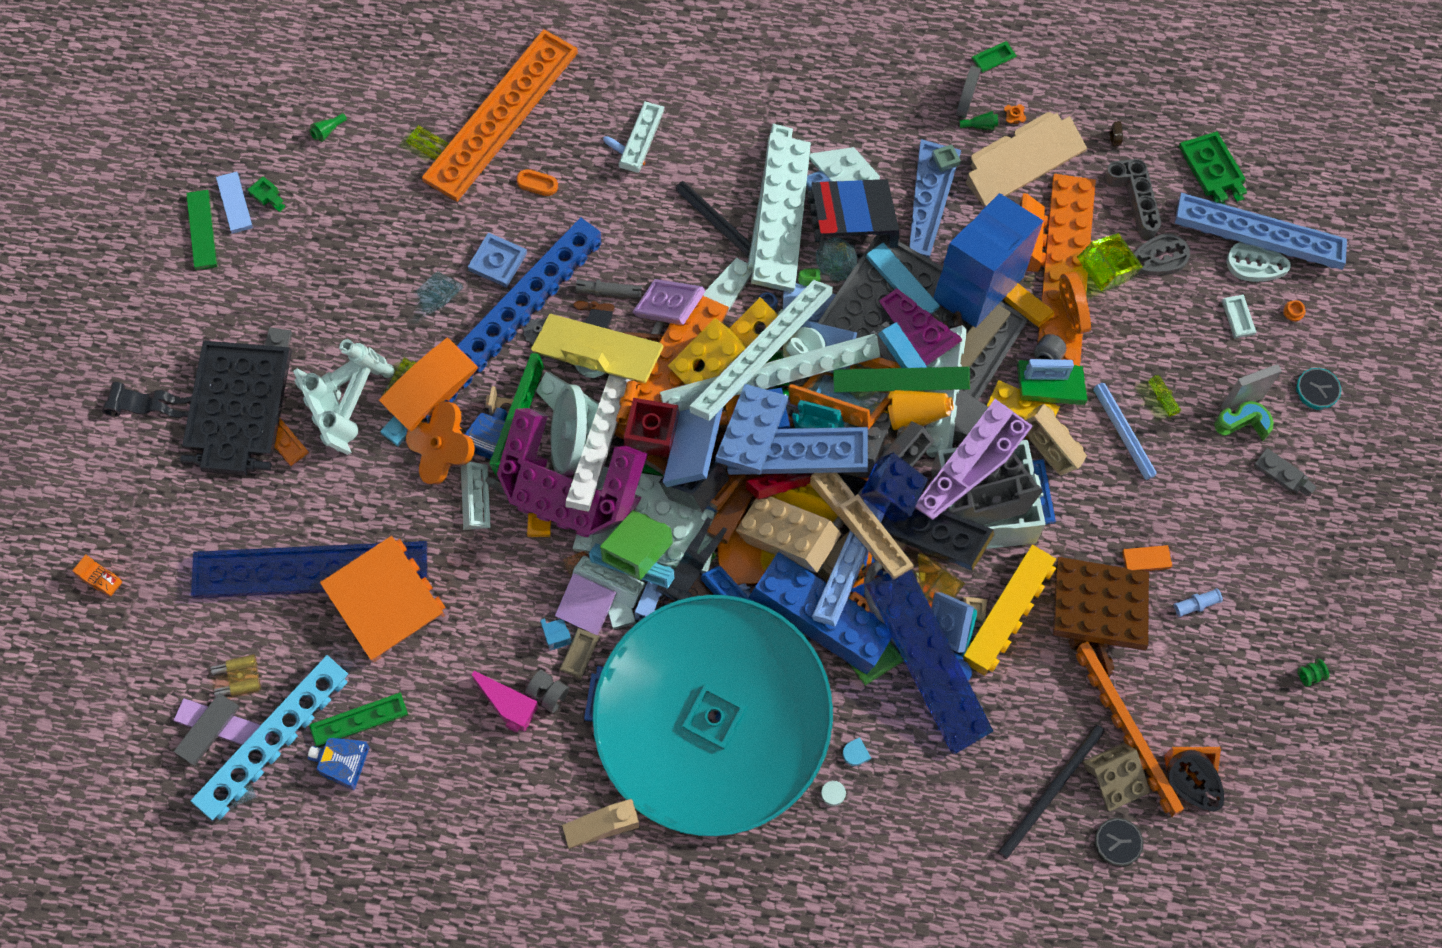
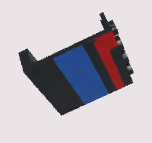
[807,179,899,251]

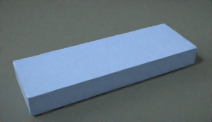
[216,172,253,234]

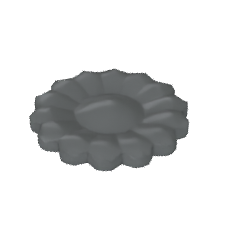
[523,318,546,345]

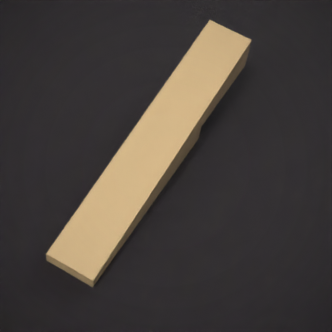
[810,473,914,579]

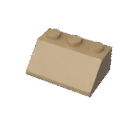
[1023,404,1087,476]

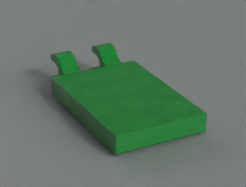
[1179,131,1247,205]

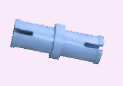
[1173,588,1223,617]

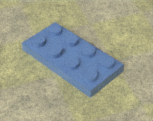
[715,384,788,475]

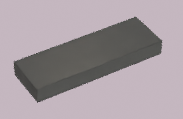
[174,693,240,766]

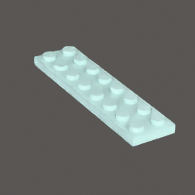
[751,133,811,293]

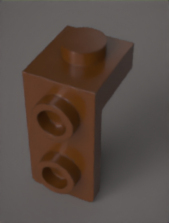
[1069,638,1114,678]

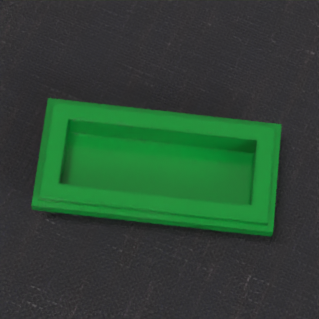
[971,41,1017,73]

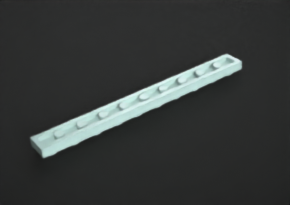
[690,280,832,421]
[659,334,880,412]

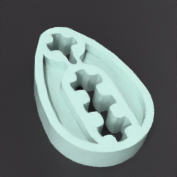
[1227,242,1291,282]

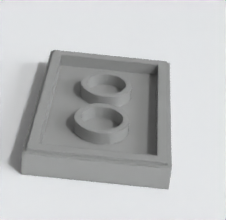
[1221,365,1282,411]

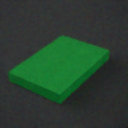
[1017,360,1088,405]

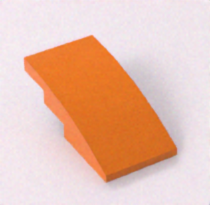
[379,337,479,431]

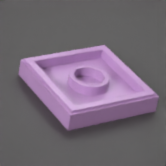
[555,573,617,635]

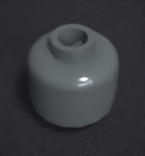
[1034,334,1067,360]

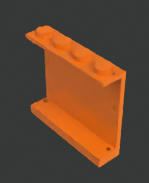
[320,536,446,662]

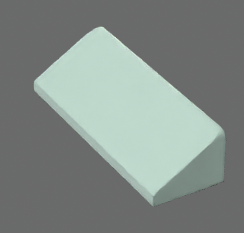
[461,462,490,530]
[572,556,646,608]

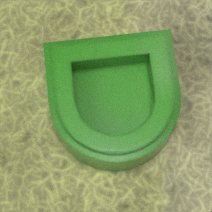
[798,269,820,286]

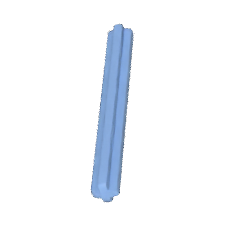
[1094,383,1156,480]

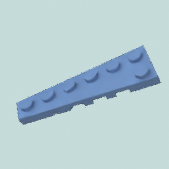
[909,139,961,259]

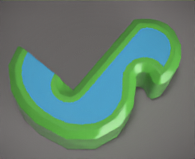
[1214,401,1274,441]

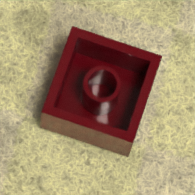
[624,397,679,458]

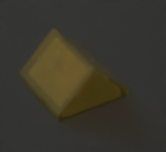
[918,553,965,605]

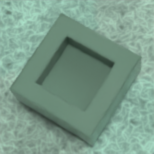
[932,144,961,172]

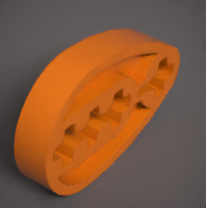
[1059,271,1091,334]

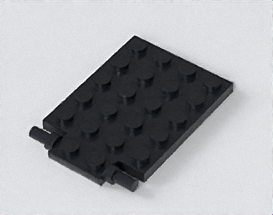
[180,341,292,476]

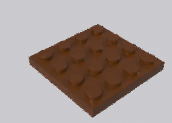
[1053,557,1149,651]

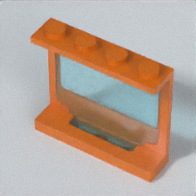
[788,357,901,430]

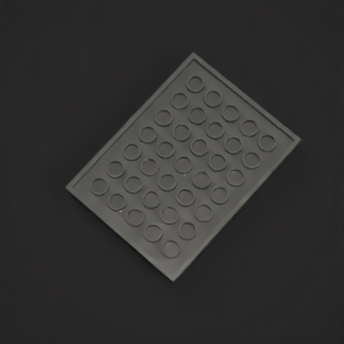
[818,234,1028,400]

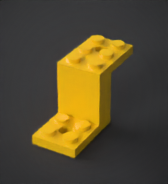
[668,297,779,385]

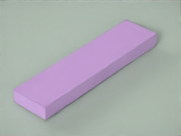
[174,699,272,745]

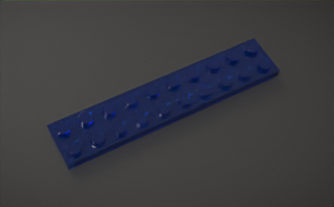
[191,541,428,599]

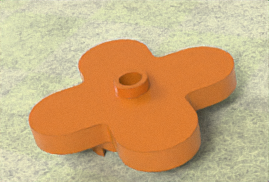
[406,401,475,485]

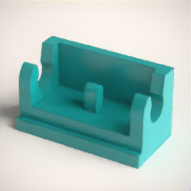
[792,400,845,429]

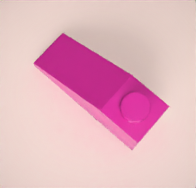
[472,671,538,732]

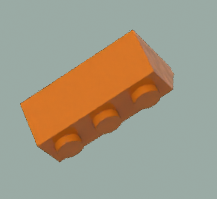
[1019,193,1048,272]

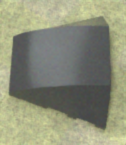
[950,452,1042,525]

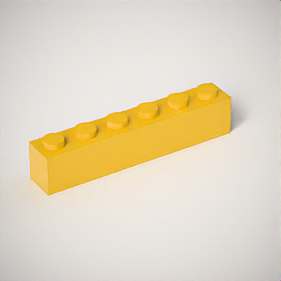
[963,544,1056,676]

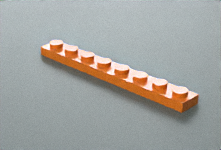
[1076,641,1184,817]

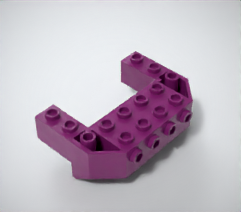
[497,408,647,537]

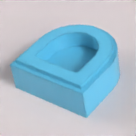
[843,737,871,766]

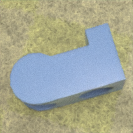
[635,582,665,621]

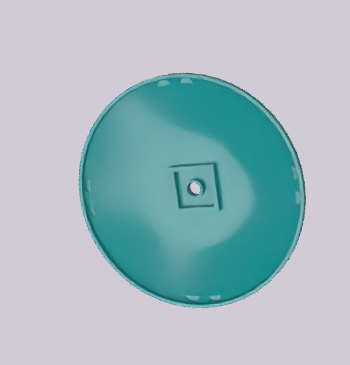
[593,595,833,836]

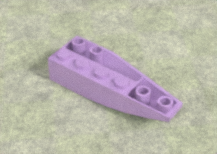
[914,399,1032,520]

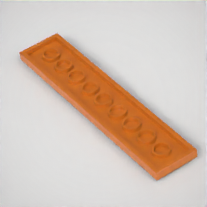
[422,29,578,202]
[1037,174,1096,366]

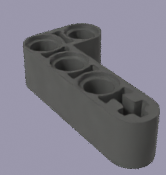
[1104,159,1161,240]

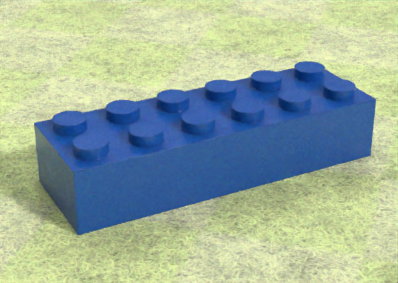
[749,552,897,675]

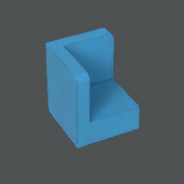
[540,618,572,651]

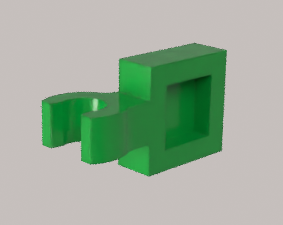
[247,176,286,212]

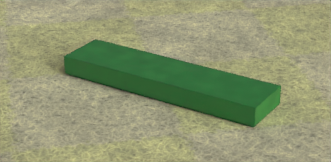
[186,190,217,270]
[309,692,408,747]

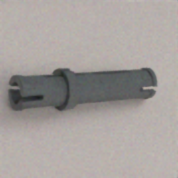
[576,279,642,299]

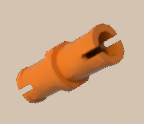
[616,380,641,425]

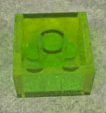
[1077,233,1143,291]

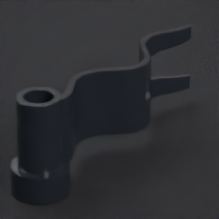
[102,382,192,418]
[656,517,727,602]

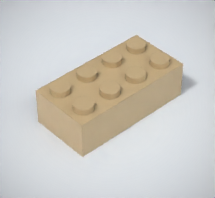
[736,496,841,573]

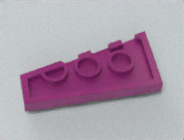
[879,288,963,366]

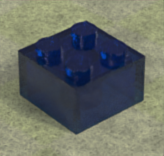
[860,452,928,522]

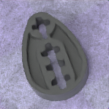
[956,65,981,119]
[1129,234,1190,276]

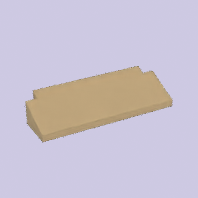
[966,112,1087,207]

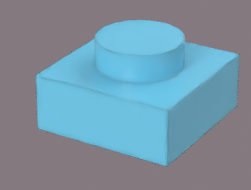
[380,416,408,446]

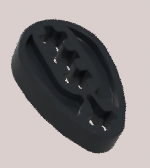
[1167,750,1224,811]

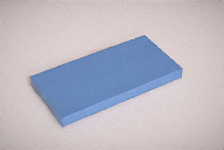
[663,407,723,487]

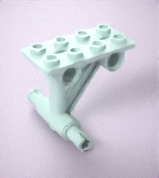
[293,339,395,455]

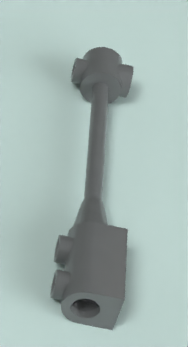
[801,421,935,573]

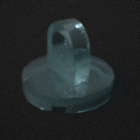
[816,238,857,281]

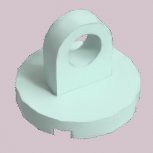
[783,327,826,358]

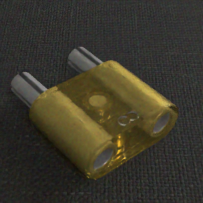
[211,654,261,697]

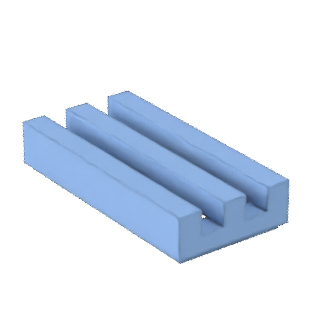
[1024,359,1074,380]

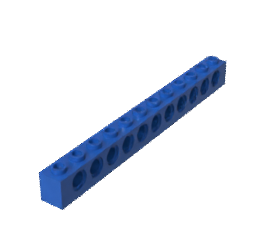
[424,217,602,423]

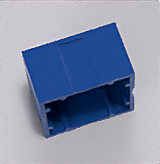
[933,193,1044,328]

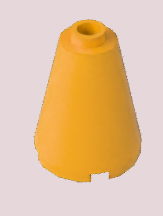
[888,390,954,434]

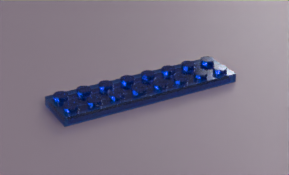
[865,569,994,754]

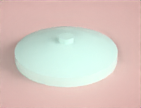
[551,384,587,476]

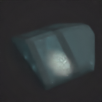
[417,271,464,314]

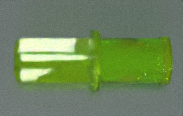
[1148,375,1181,417]

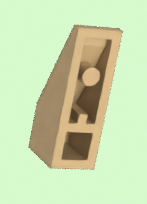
[562,799,639,849]

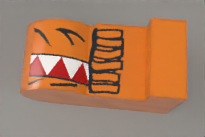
[73,554,122,597]

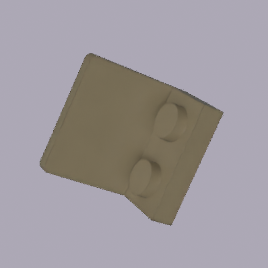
[1082,743,1150,811]

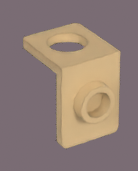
[485,386,513,416]

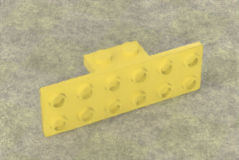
[531,314,663,383]

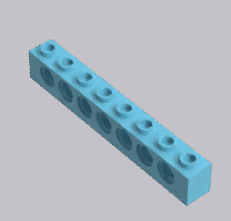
[191,655,348,821]

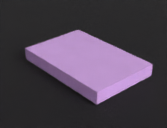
[633,279,706,325]

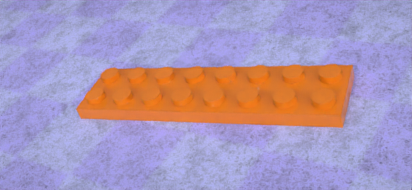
[614,296,729,439]

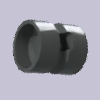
[524,670,569,713]

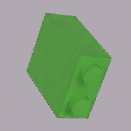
[600,510,673,580]

